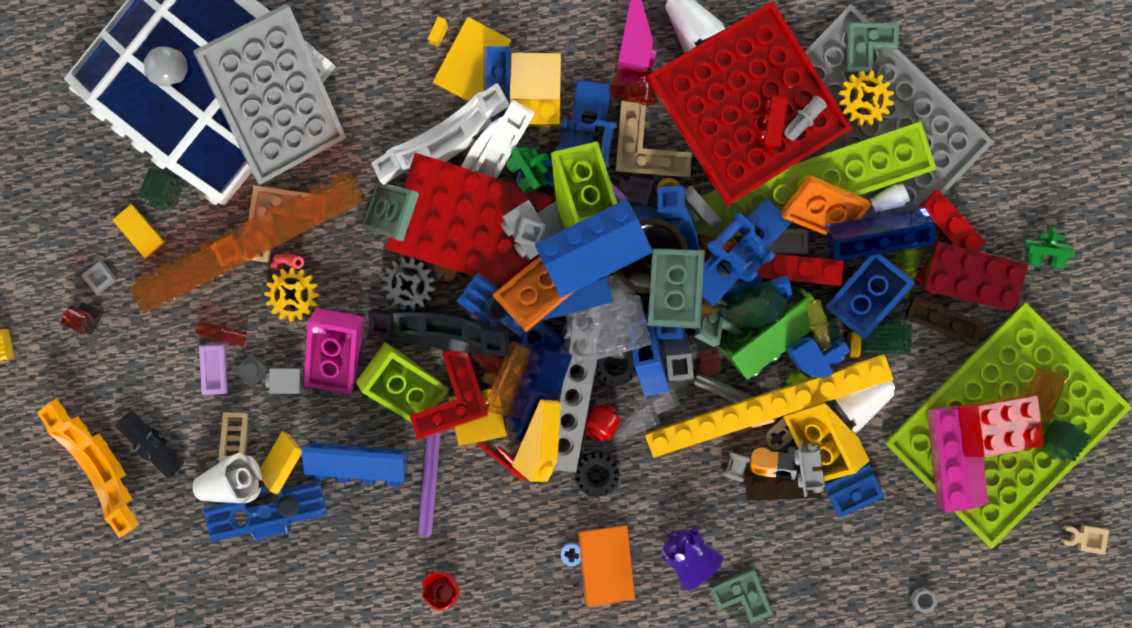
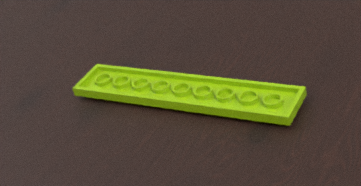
[686,121,937,238]

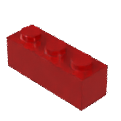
[760,95,788,148]

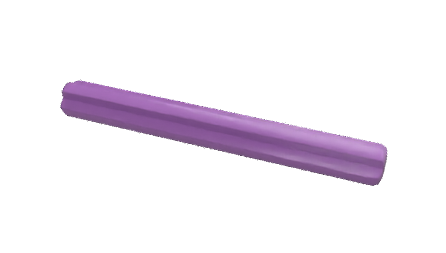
[418,433,441,537]

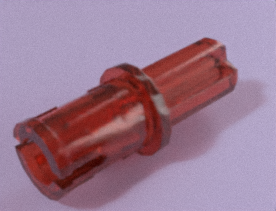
[195,321,247,347]

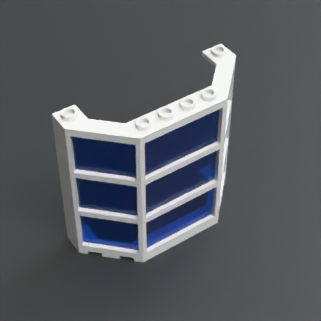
[64,0,336,205]

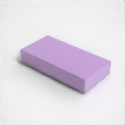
[199,344,228,395]

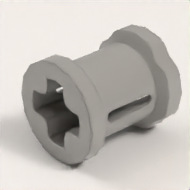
[722,452,751,482]

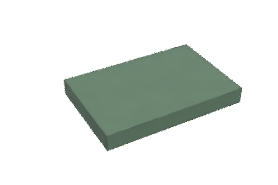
[362,182,419,242]
[648,249,705,328]

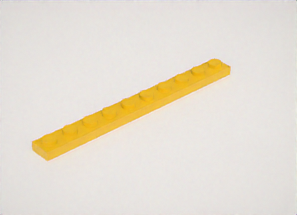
[645,354,894,458]

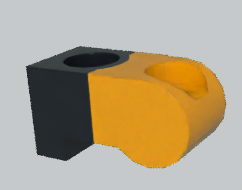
[750,447,798,479]

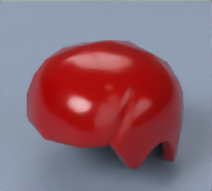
[422,571,459,611]

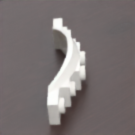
[371,83,510,185]
[462,100,535,178]

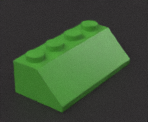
[718,282,827,380]

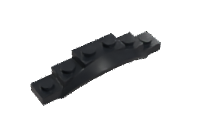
[368,308,509,356]

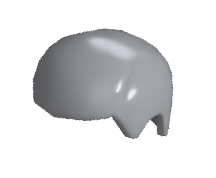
[144,46,188,87]

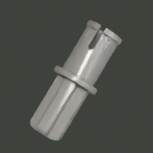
[784,96,827,141]

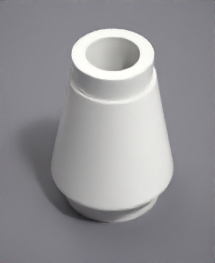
[870,183,910,212]

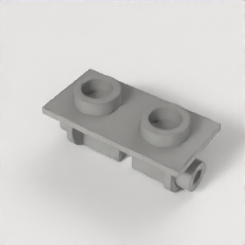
[795,440,825,497]

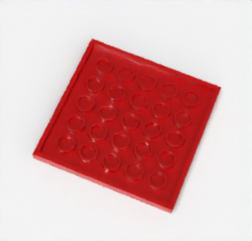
[646,1,853,207]

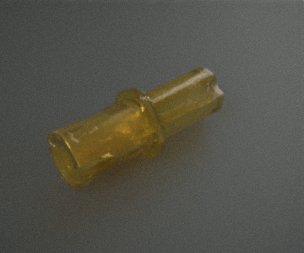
[806,300,833,351]

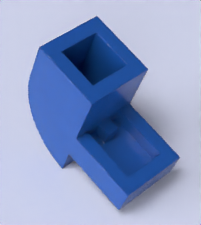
[786,336,850,378]

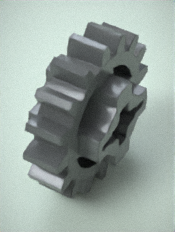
[382,256,437,310]

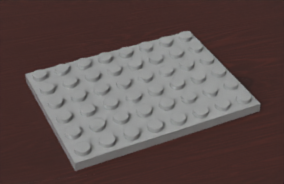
[798,4,994,250]

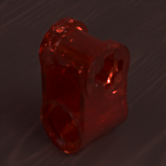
[609,69,658,106]

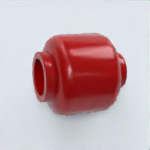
[585,404,621,442]

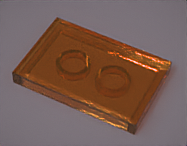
[484,342,558,420]

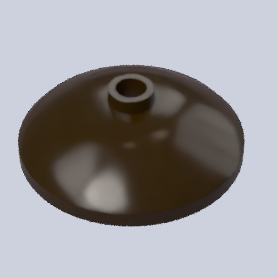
[615,219,688,294]

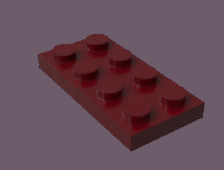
[921,241,1029,312]

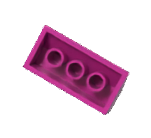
[927,406,988,512]

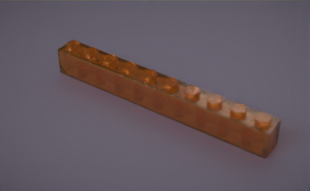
[129,172,367,314]

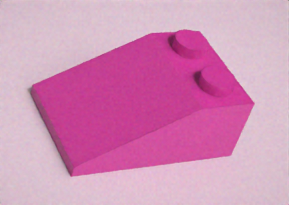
[617,0,657,75]
[304,308,364,395]

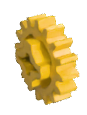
[838,71,894,126]
[264,268,320,322]

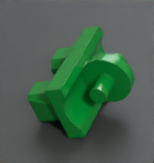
[505,146,550,193]
[1023,227,1076,269]

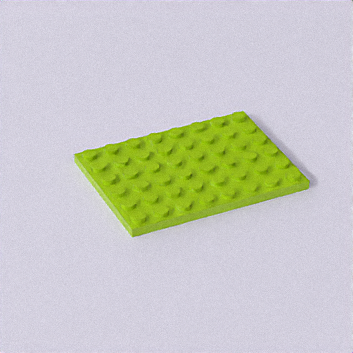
[884,303,1132,549]

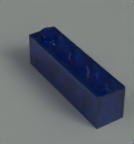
[827,208,935,262]
[505,341,573,442]

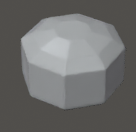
[910,587,937,613]

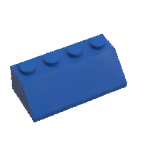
[534,199,653,298]
[302,443,409,486]

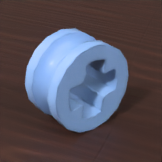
[561,543,581,566]

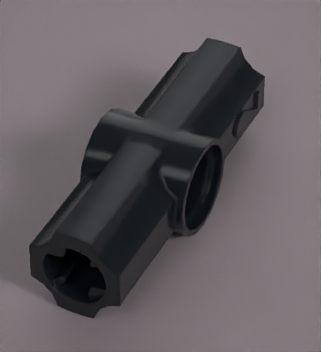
[115,411,185,478]

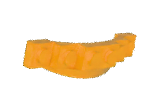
[37,399,140,538]

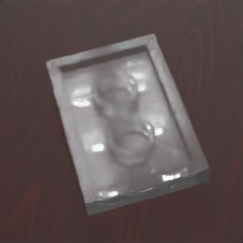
[566,295,652,365]

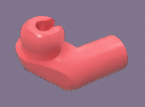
[270,254,304,271]

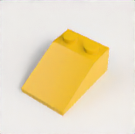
[510,53,561,128]
[783,403,870,481]

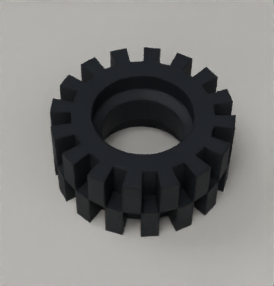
[595,341,637,386]
[575,451,619,498]

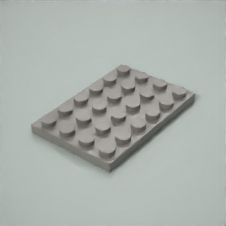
[193,4,346,185]

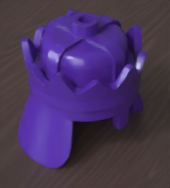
[661,527,723,590]

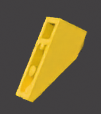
[512,399,561,482]

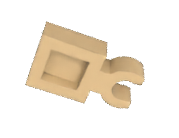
[1061,525,1109,555]

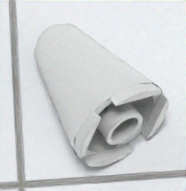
[665,0,727,53]
[824,381,895,434]
[193,453,262,504]

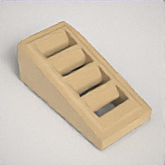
[218,412,249,462]

